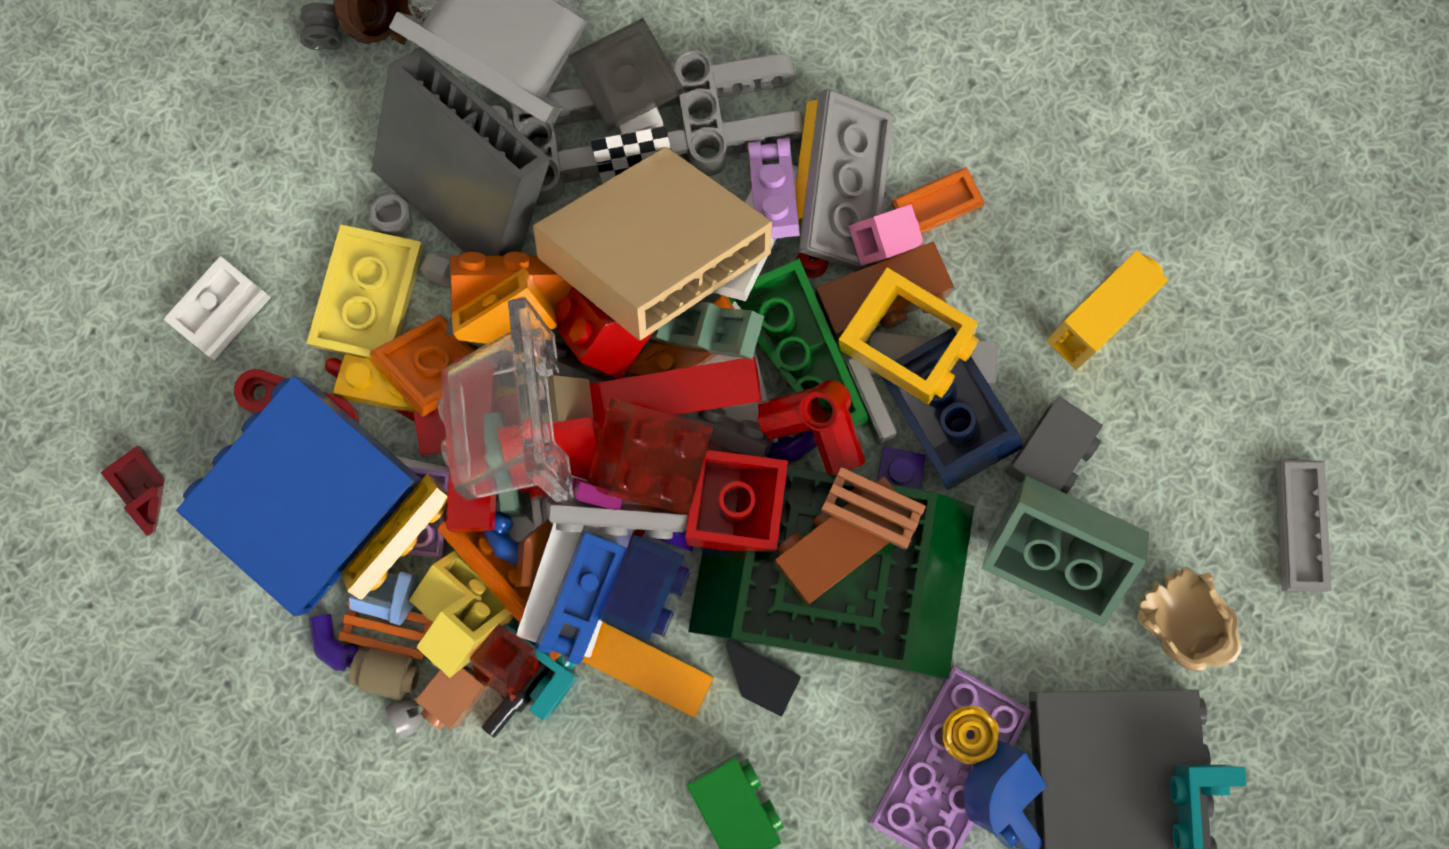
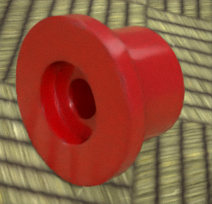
[796,252,829,278]

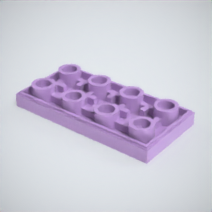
[869,666,1032,849]

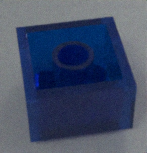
[598,535,691,643]

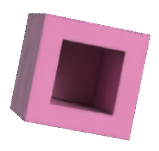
[848,204,924,266]

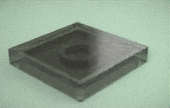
[568,18,684,131]

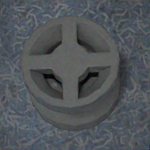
[300,2,342,50]

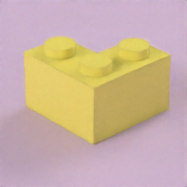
[409,550,514,678]

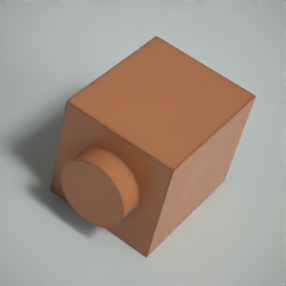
[415,665,491,730]

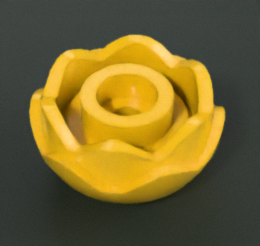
[942,706,999,764]

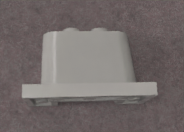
[389,0,588,123]

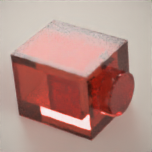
[470,623,540,702]

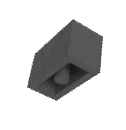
[1005,396,1103,494]

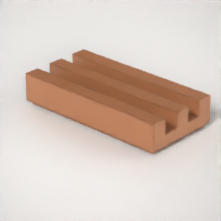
[821,467,926,550]

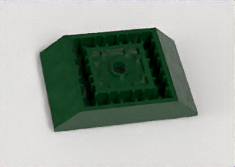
[688,466,974,679]

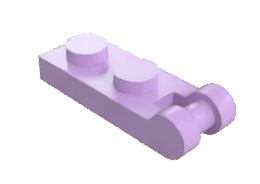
[748,137,800,239]

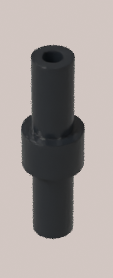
[481,659,551,738]

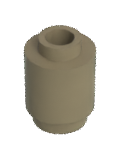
[349,648,420,700]

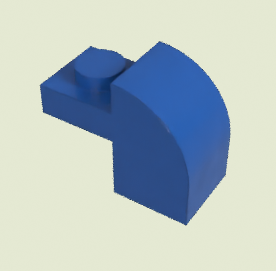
[964,740,1047,849]

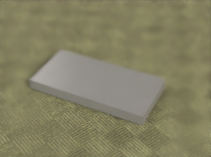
[798,88,894,271]

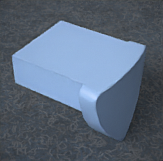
[349,571,419,625]

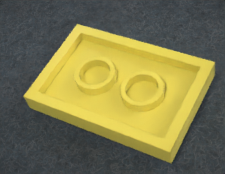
[306,224,424,359]

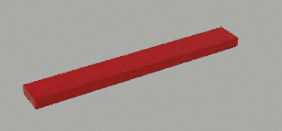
[414,357,762,456]

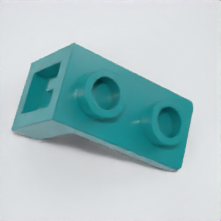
[500,623,580,721]
[1169,764,1247,849]

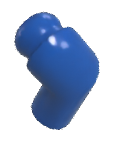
[483,511,519,566]

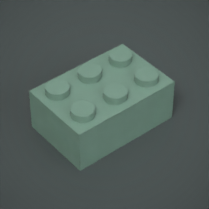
[982,475,1149,626]

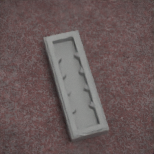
[1276,460,1332,592]

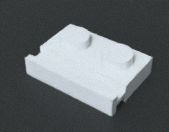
[164,256,271,361]

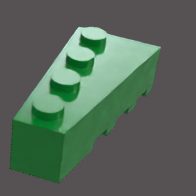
[722,259,869,429]

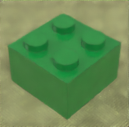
[687,754,784,849]

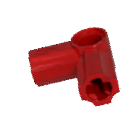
[757,380,866,475]

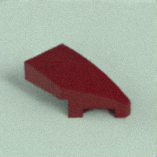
[100,446,165,536]

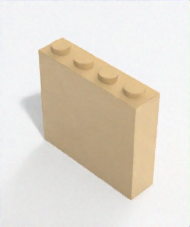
[533,147,772,341]

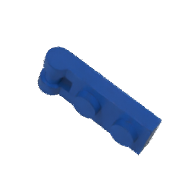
[535,530,627,665]

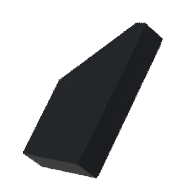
[726,640,801,717]

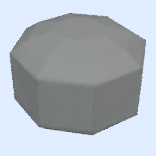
[369,193,412,236]
[420,253,450,288]

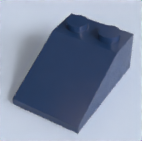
[880,327,1023,491]

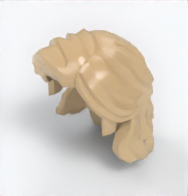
[1137,567,1241,671]

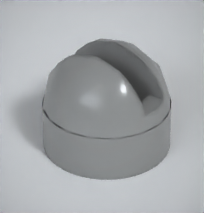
[385,700,423,740]

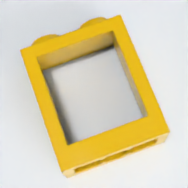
[1046,250,1169,370]
[839,267,980,405]

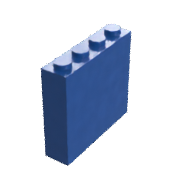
[176,375,422,617]

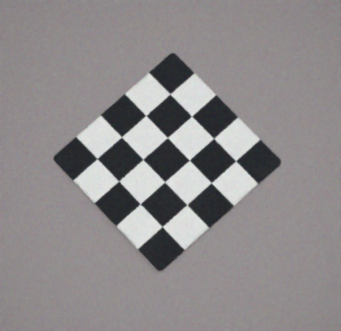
[590,126,671,184]

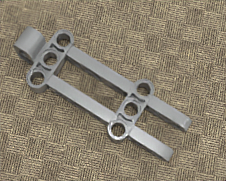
[489,50,804,204]

